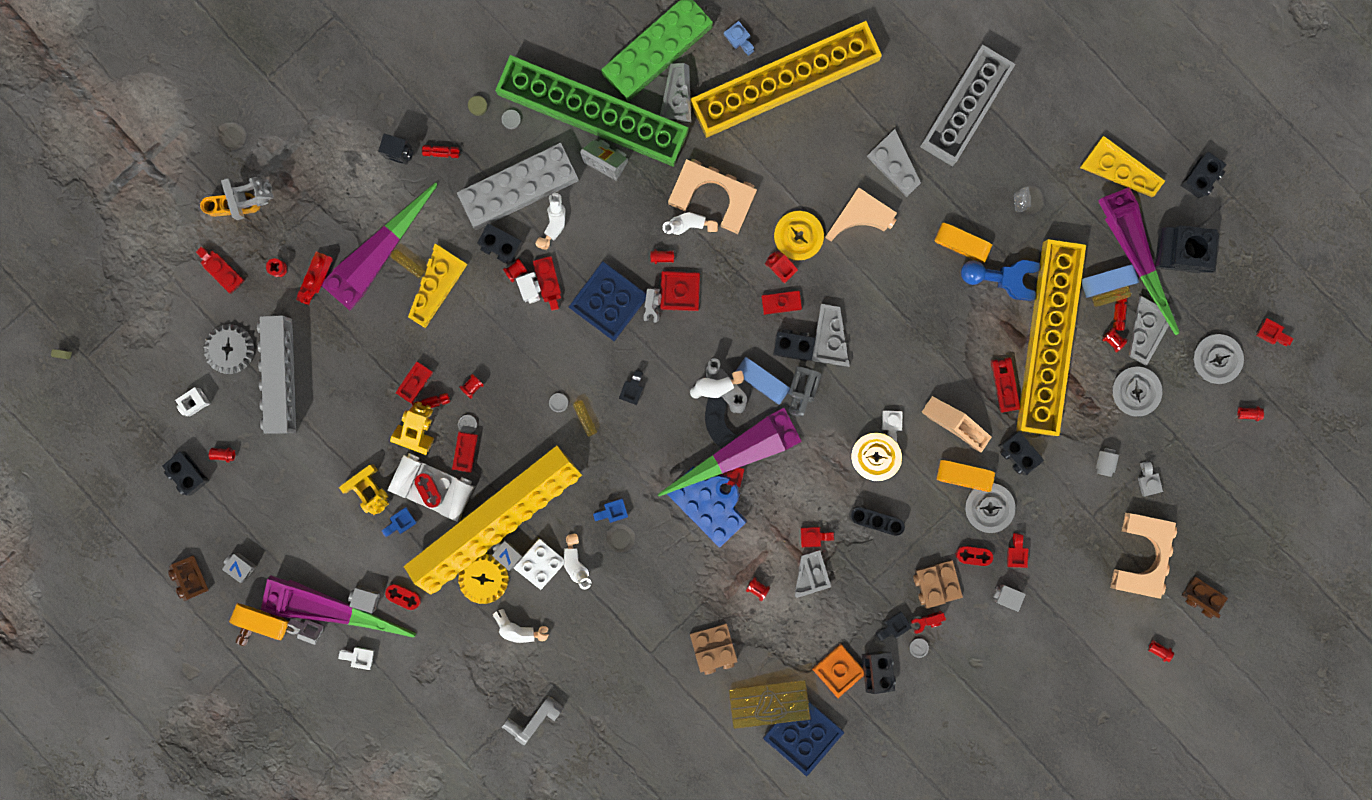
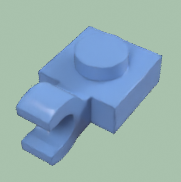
[724,21,754,56]

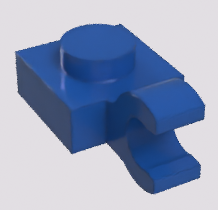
[593,499,628,523]
[381,507,417,537]

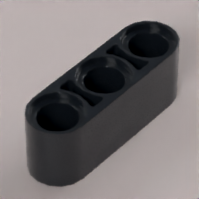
[849,507,905,536]

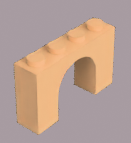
[668,159,757,234]
[1110,513,1177,599]

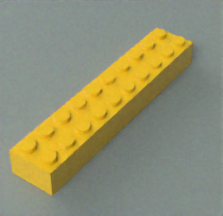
[691,21,882,138]
[1016,239,1086,436]
[403,446,582,595]

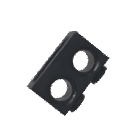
[378,133,414,165]
[1180,152,1227,198]
[477,223,523,264]
[773,329,815,361]
[999,431,1044,475]
[162,451,209,496]
[862,651,896,694]

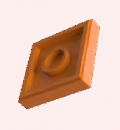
[812,643,864,698]

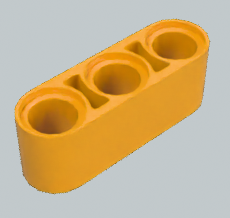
[200,193,260,217]
[934,223,993,263]
[936,460,995,492]
[229,603,289,640]

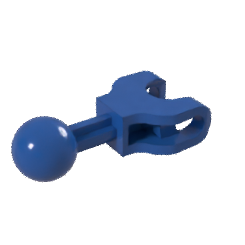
[961,260,1041,301]

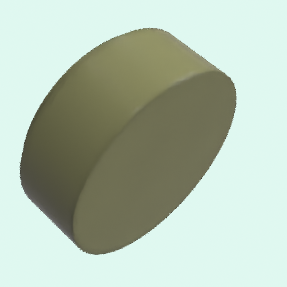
[468,96,488,116]
[51,349,72,360]

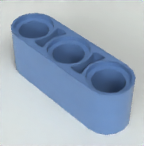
[1081,265,1139,298]
[735,357,790,405]

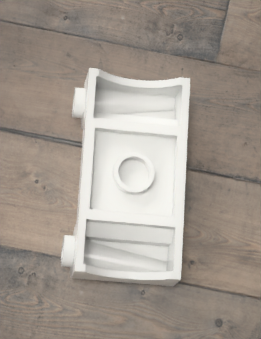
[388,453,475,522]

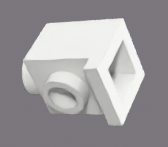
[516,272,541,304]
[175,387,210,416]

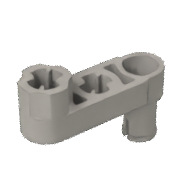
[705,358,747,413]
[502,696,564,745]

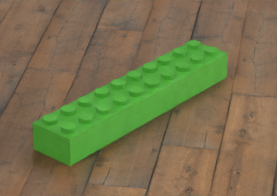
[495,55,688,167]

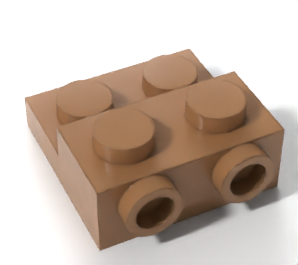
[913,560,963,608]
[690,623,737,675]

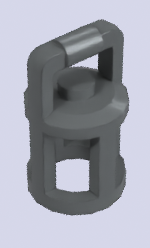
[788,366,822,417]

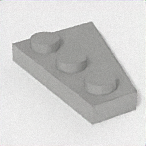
[660,63,691,122]
[867,129,921,197]
[1129,296,1175,365]
[812,304,850,367]

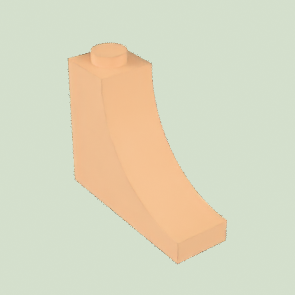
[825,188,897,242]
[922,396,992,453]

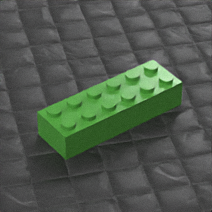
[601,0,713,103]

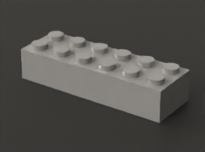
[920,44,1015,166]
[457,143,579,230]
[257,316,296,434]

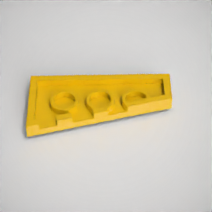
[1080,136,1165,197]
[408,244,467,328]

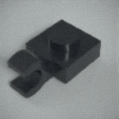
[619,370,643,405]
[876,611,912,641]

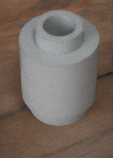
[1096,448,1119,477]

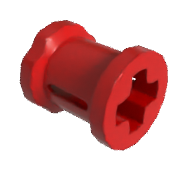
[266,258,287,277]
[503,258,528,283]
[1102,327,1128,352]
[459,374,484,399]
[745,576,771,601]

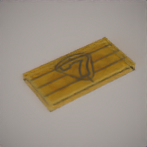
[729,680,811,729]

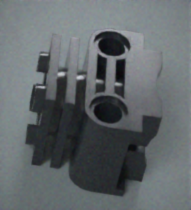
[1154,225,1220,273]

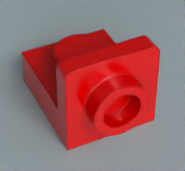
[764,251,798,283]

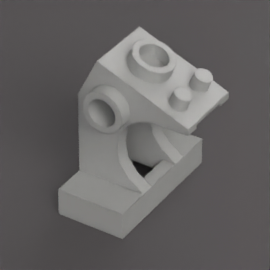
[221,177,274,220]

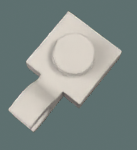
[882,411,902,442]
[338,647,374,670]

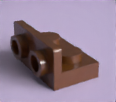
[168,555,209,602]
[1181,577,1228,619]

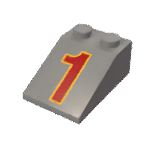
[580,140,628,181]

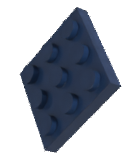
[568,262,646,342]
[763,694,844,777]

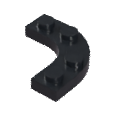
[705,396,739,449]

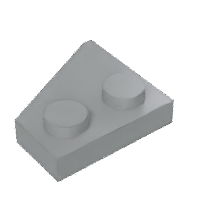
[795,550,831,598]

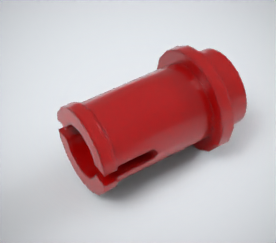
[650,249,674,264]
[1237,406,1264,421]
[209,447,235,463]
[1148,640,1174,662]

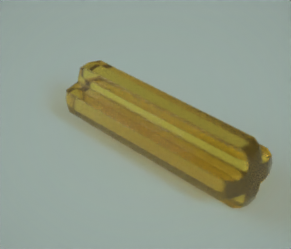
[390,249,425,278]
[1092,286,1131,307]
[573,400,597,437]

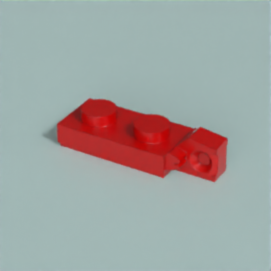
[196,247,245,294]
[296,251,333,305]
[533,256,561,311]

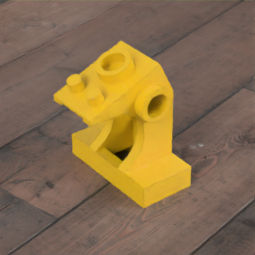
[390,402,434,455]
[339,464,389,515]

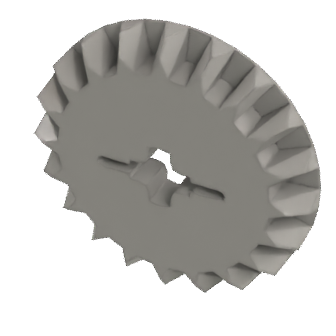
[204,324,254,374]
[1193,334,1244,384]
[1112,367,1162,416]
[965,483,1015,533]

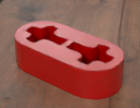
[415,473,442,508]
[955,546,993,566]
[385,584,421,610]

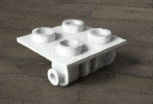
[513,539,564,590]

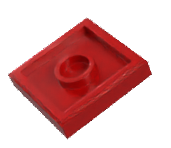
[660,271,700,311]

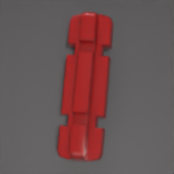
[422,145,460,158]
[1113,293,1127,331]
[412,393,450,408]

